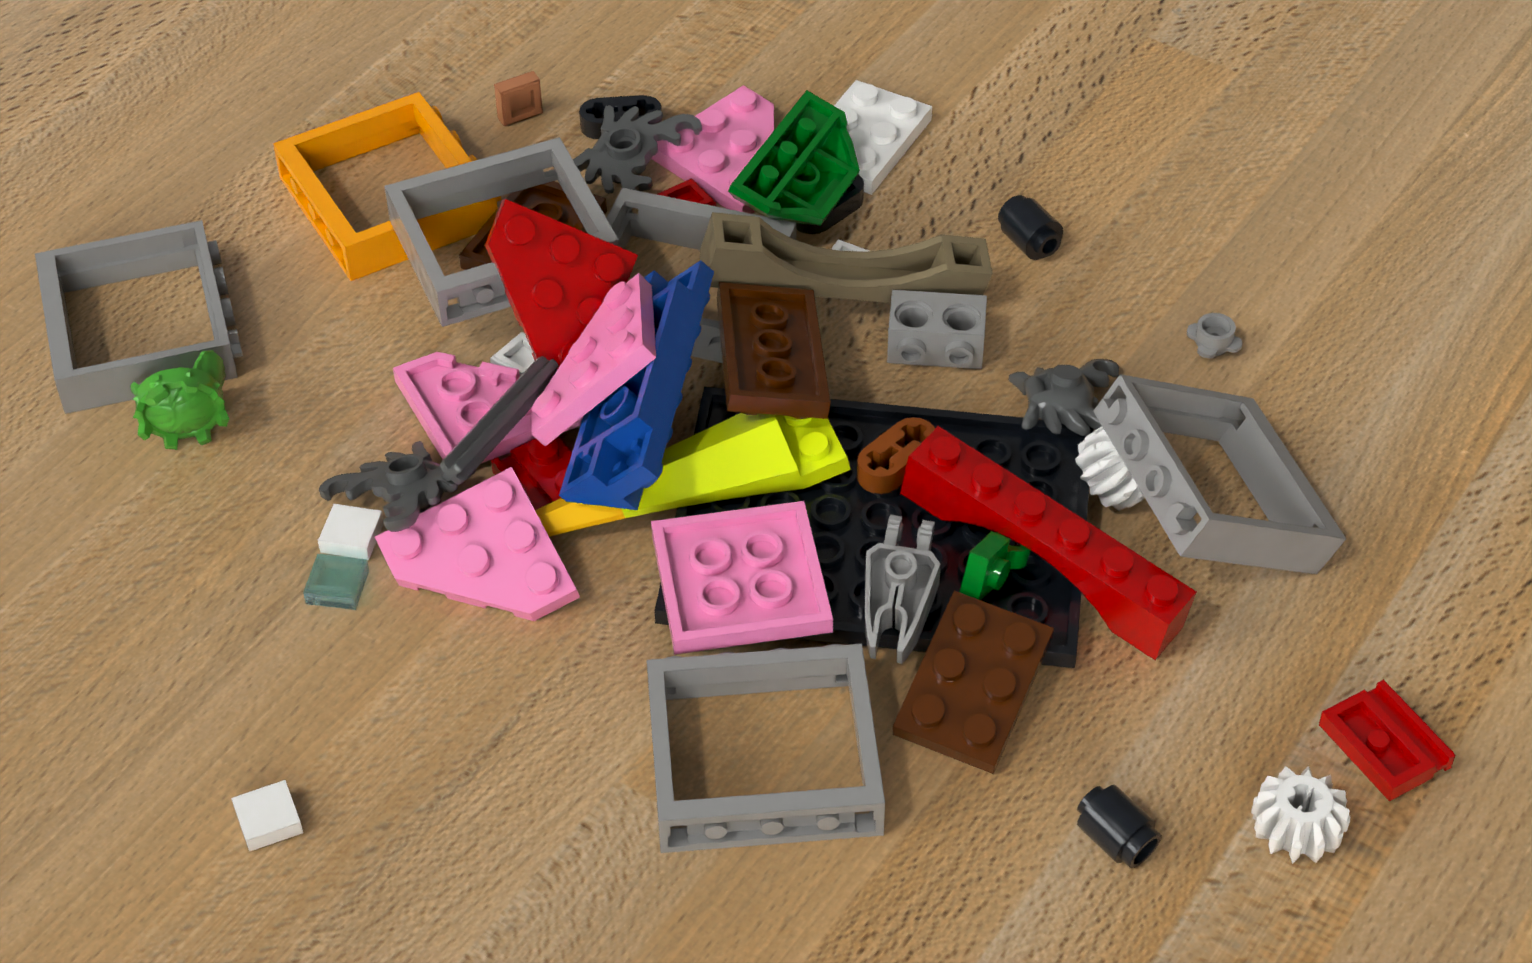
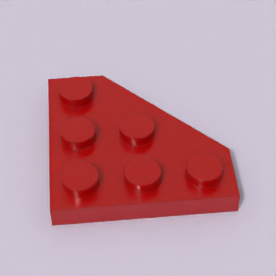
[485,199,638,370]

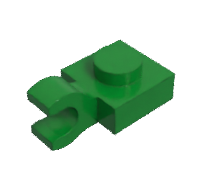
[960,531,1030,600]

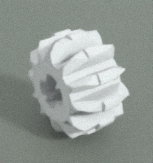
[1075,426,1145,511]
[1251,766,1351,864]

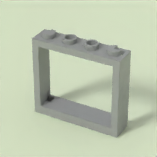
[384,137,619,327]
[607,188,796,363]
[35,220,243,414]
[1093,374,1346,574]
[647,644,885,853]

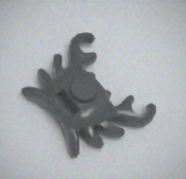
[573,105,702,194]
[1008,359,1119,436]
[319,441,477,532]

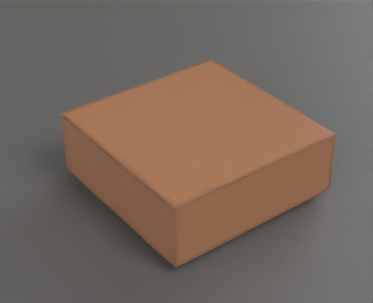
[494,71,543,126]

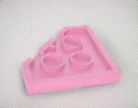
[651,85,774,214]
[531,273,656,446]
[393,352,583,463]
[375,467,580,621]

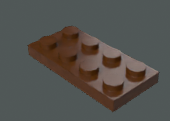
[716,282,831,419]

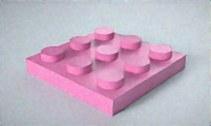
[651,501,833,655]

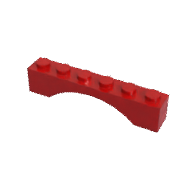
[900,426,1197,661]

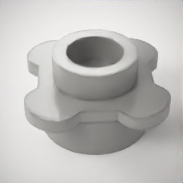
[1187,313,1242,358]

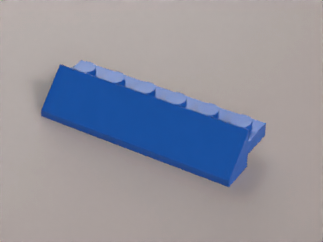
[559,260,714,510]

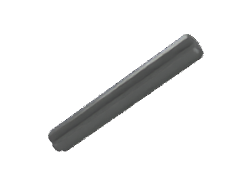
[440,356,558,485]

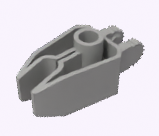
[865,515,940,664]

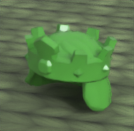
[130,350,229,450]

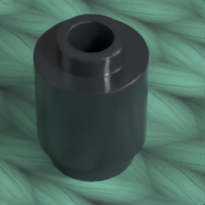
[998,195,1063,260]
[1077,785,1162,869]

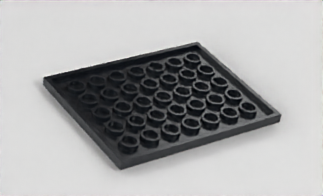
[654,387,1094,668]

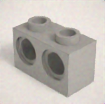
[887,290,987,369]

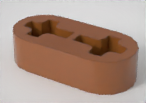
[857,417,935,494]

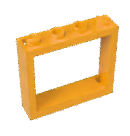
[273,92,502,281]

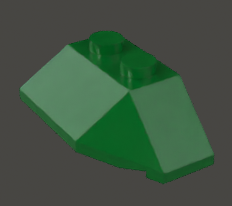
[728,90,860,225]

